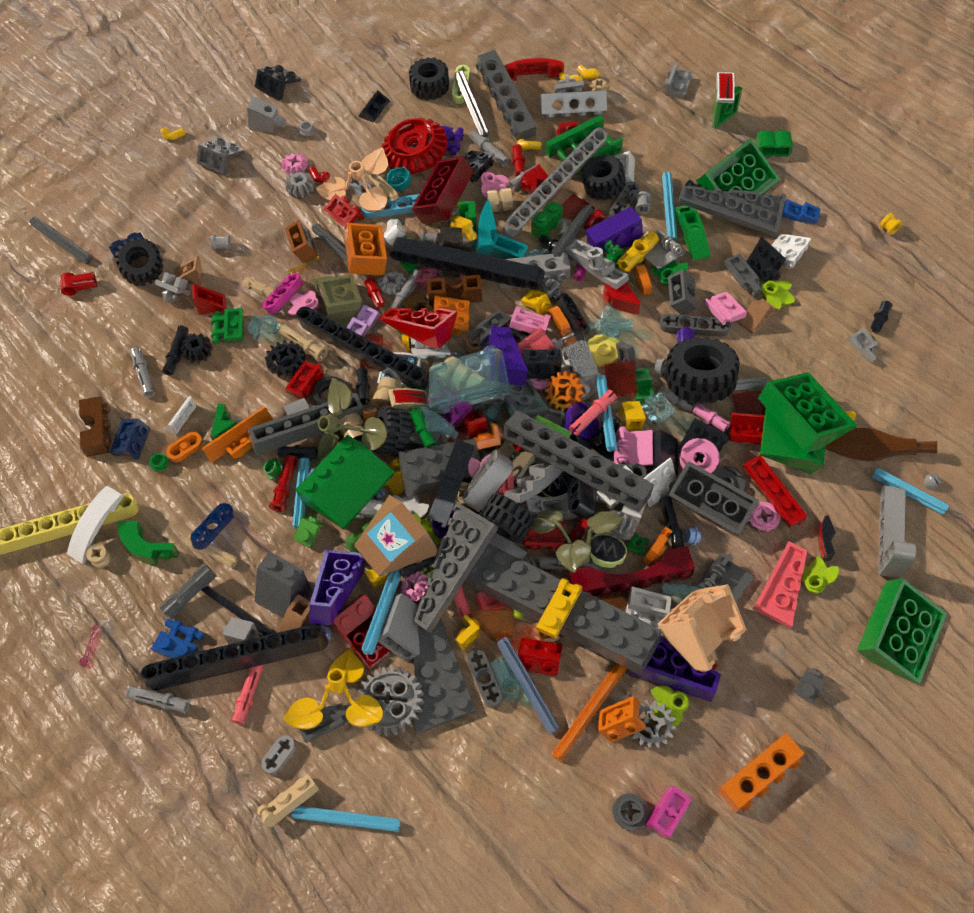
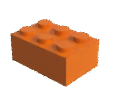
[345,223,387,275]

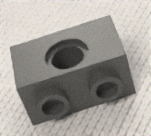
[668,270,698,315]

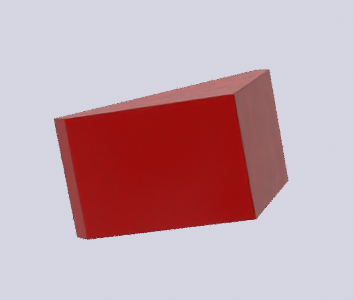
[192,284,226,315]
[463,410,488,440]

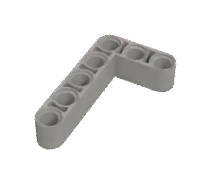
[878,486,916,578]

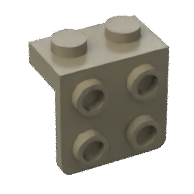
[495,438,536,483]

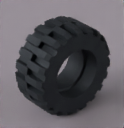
[665,337,740,404]

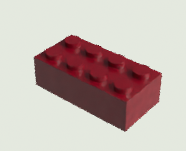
[411,156,474,224]

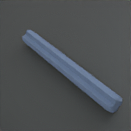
[497,637,559,734]

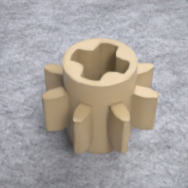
[589,79,609,93]

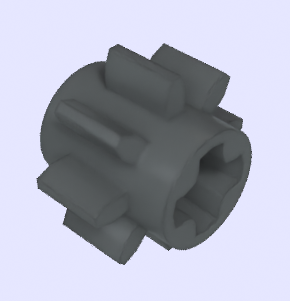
[540,278,561,300]

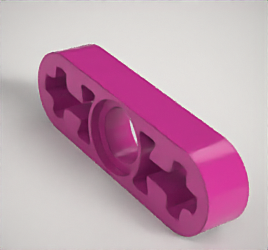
[263,273,303,314]

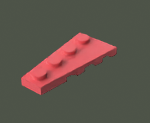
[753,541,807,629]

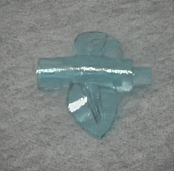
[589,304,633,338]
[420,405,459,439]

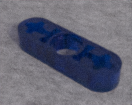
[190,503,234,550]

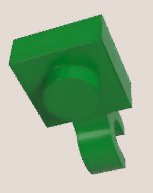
[605,240,623,268]

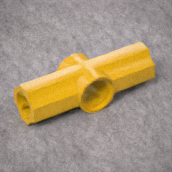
[617,231,659,272]

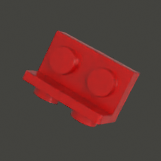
[323,194,364,229]

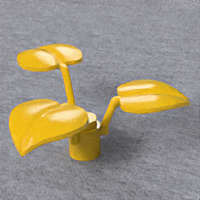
[283,648,383,730]

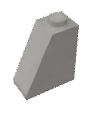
[378,593,420,661]

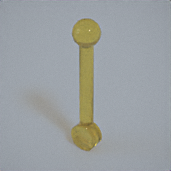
[288,255,321,275]

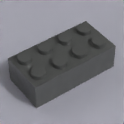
[398,439,481,497]
[668,461,760,537]

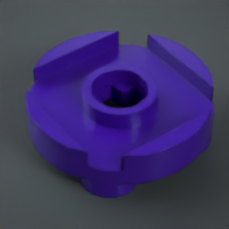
[565,402,599,441]

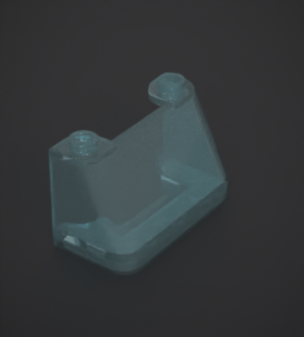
[428,346,511,414]

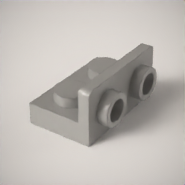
[664,62,693,100]

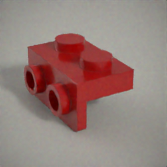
[285,361,324,400]
[729,413,765,445]
[524,522,565,550]
[518,637,562,676]

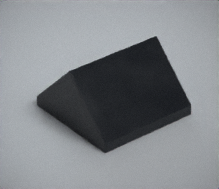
[644,429,679,475]

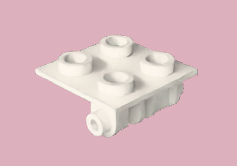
[772,234,811,269]
[410,338,451,359]
[643,458,677,508]

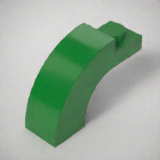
[118,521,179,565]

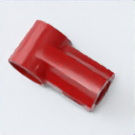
[60,272,97,296]

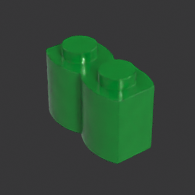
[755,130,793,157]
[531,201,563,239]

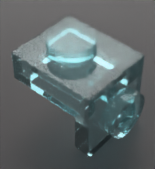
[248,315,279,340]

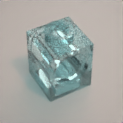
[642,393,675,424]

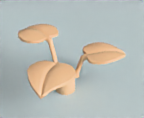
[316,148,388,211]

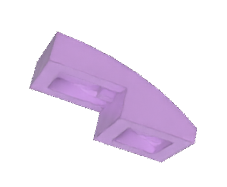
[347,305,381,337]

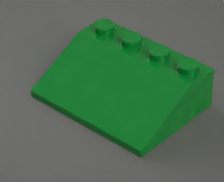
[696,138,780,194]
[758,372,857,453]
[760,408,826,474]
[295,434,395,530]
[856,578,947,685]

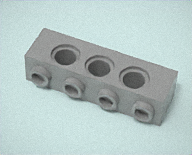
[540,90,607,118]
[500,252,570,288]

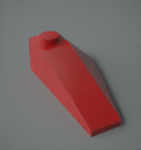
[379,308,458,349]

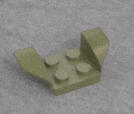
[312,274,362,327]

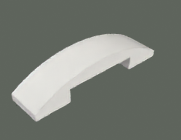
[67,486,123,564]

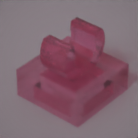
[414,268,438,289]

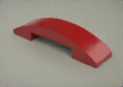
[504,58,564,81]

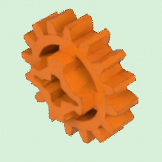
[545,371,586,412]

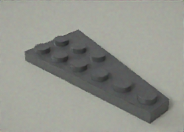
[678,186,786,237]
[414,501,499,633]
[414,602,475,735]

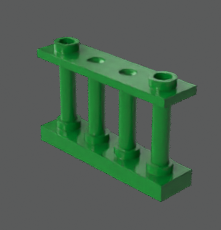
[546,115,623,176]

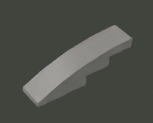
[565,238,629,290]
[505,461,563,503]

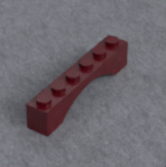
[569,546,695,596]

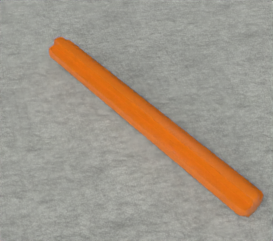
[552,663,627,761]

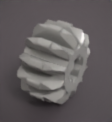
[285,170,314,199]
[607,510,637,540]

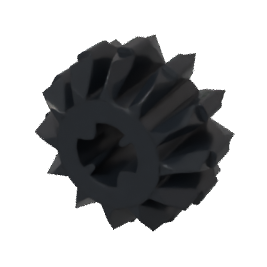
[181,333,213,364]

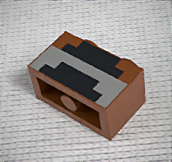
[285,220,318,263]

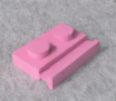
[704,292,747,325]

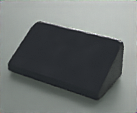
[358,90,390,123]

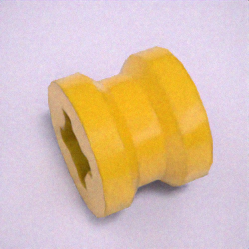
[879,213,903,235]

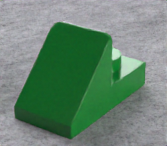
[210,404,237,441]

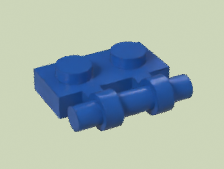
[151,619,204,659]

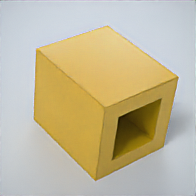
[618,401,646,432]

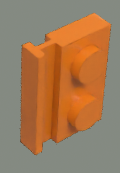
[641,527,672,566]

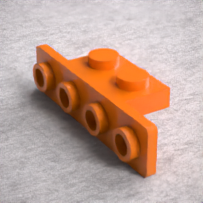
[202,407,273,463]

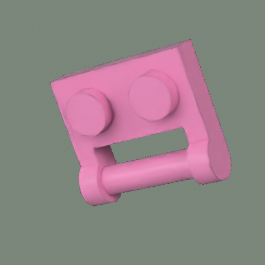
[509,306,551,333]

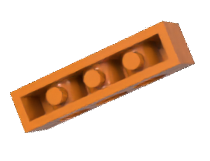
[718,733,805,813]

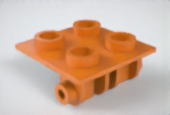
[434,296,470,336]

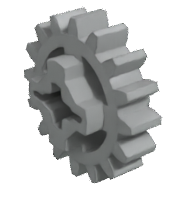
[633,700,676,748]

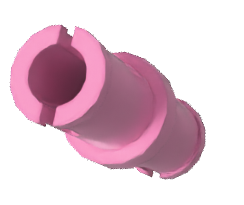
[693,403,731,433]

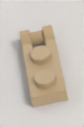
[257,774,319,827]

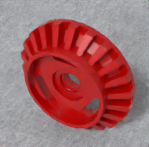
[381,118,448,175]

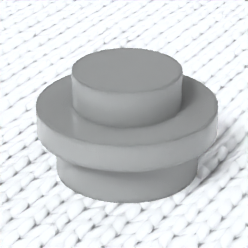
[298,121,315,137]
[654,358,667,377]

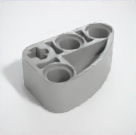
[462,450,513,512]

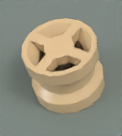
[86,544,111,568]

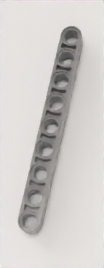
[503,128,607,237]

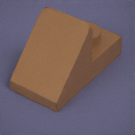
[174,256,203,286]
[738,299,776,334]

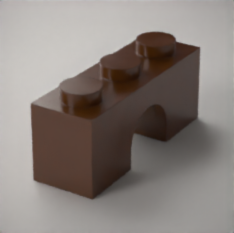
[427,275,482,306]
[79,396,111,457]

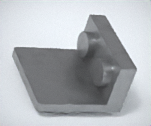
[197,138,244,175]

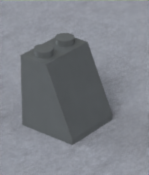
[255,552,311,618]

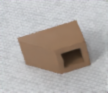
[279,594,311,632]

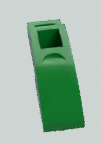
[675,206,710,261]

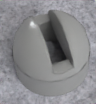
[923,473,941,490]

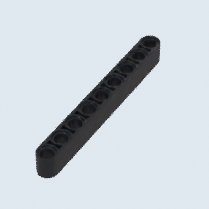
[389,237,545,291]
[296,306,428,390]
[141,624,329,691]

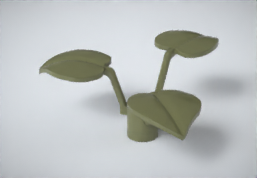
[315,378,387,464]
[532,509,623,573]

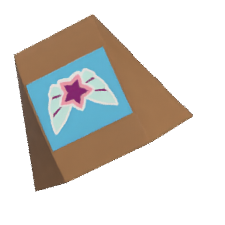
[354,495,438,577]

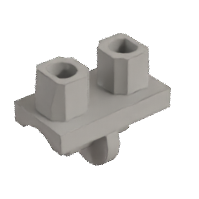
[553,74,584,102]
[155,272,191,303]

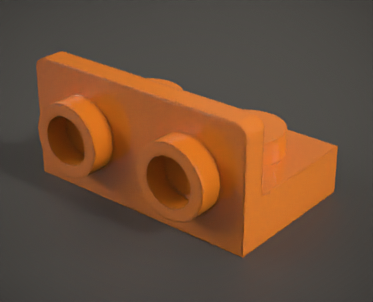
[473,422,503,449]
[598,696,646,742]

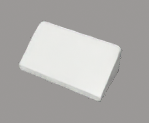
[615,151,635,183]
[165,396,196,435]

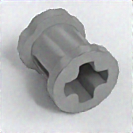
[636,191,651,214]
[211,235,231,251]
[587,247,605,272]

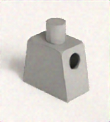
[247,96,286,133]

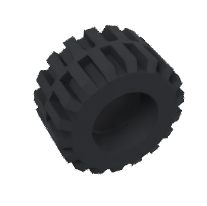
[409,57,449,100]
[581,155,626,200]
[115,237,163,286]
[373,405,412,457]
[479,494,535,543]

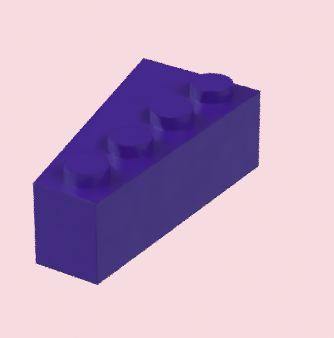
[309,549,365,625]
[630,638,721,702]

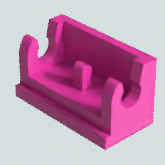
[644,786,692,838]

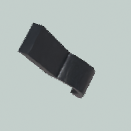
[426,439,475,529]

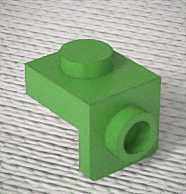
[293,515,325,548]

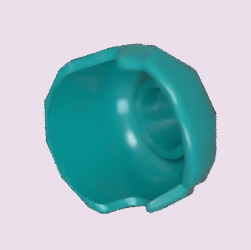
[386,167,412,192]

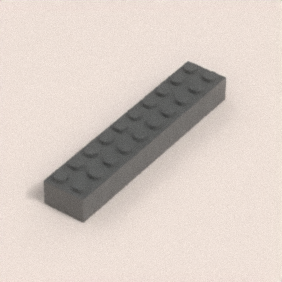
[464,544,661,675]

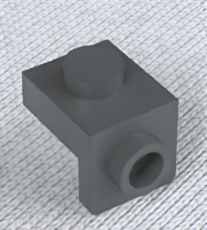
[611,341,636,372]
[793,668,826,704]

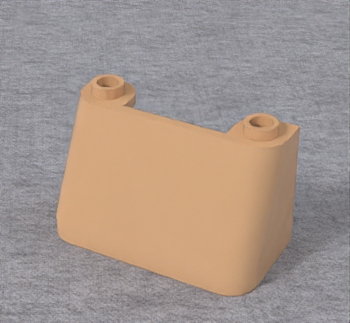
[658,584,747,672]

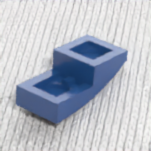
[782,199,821,224]

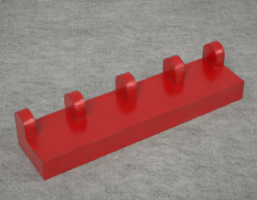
[743,455,807,528]

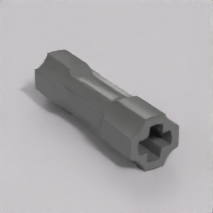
[159,563,217,619]

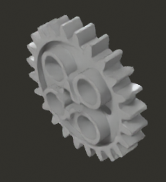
[355,666,424,736]

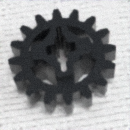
[265,340,306,378]

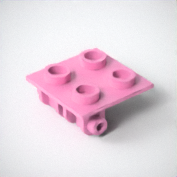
[614,427,653,466]

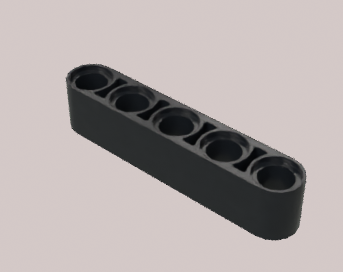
[567,435,595,520]

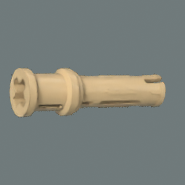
[279,324,328,362]

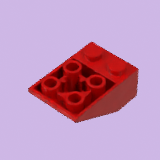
[332,594,392,670]

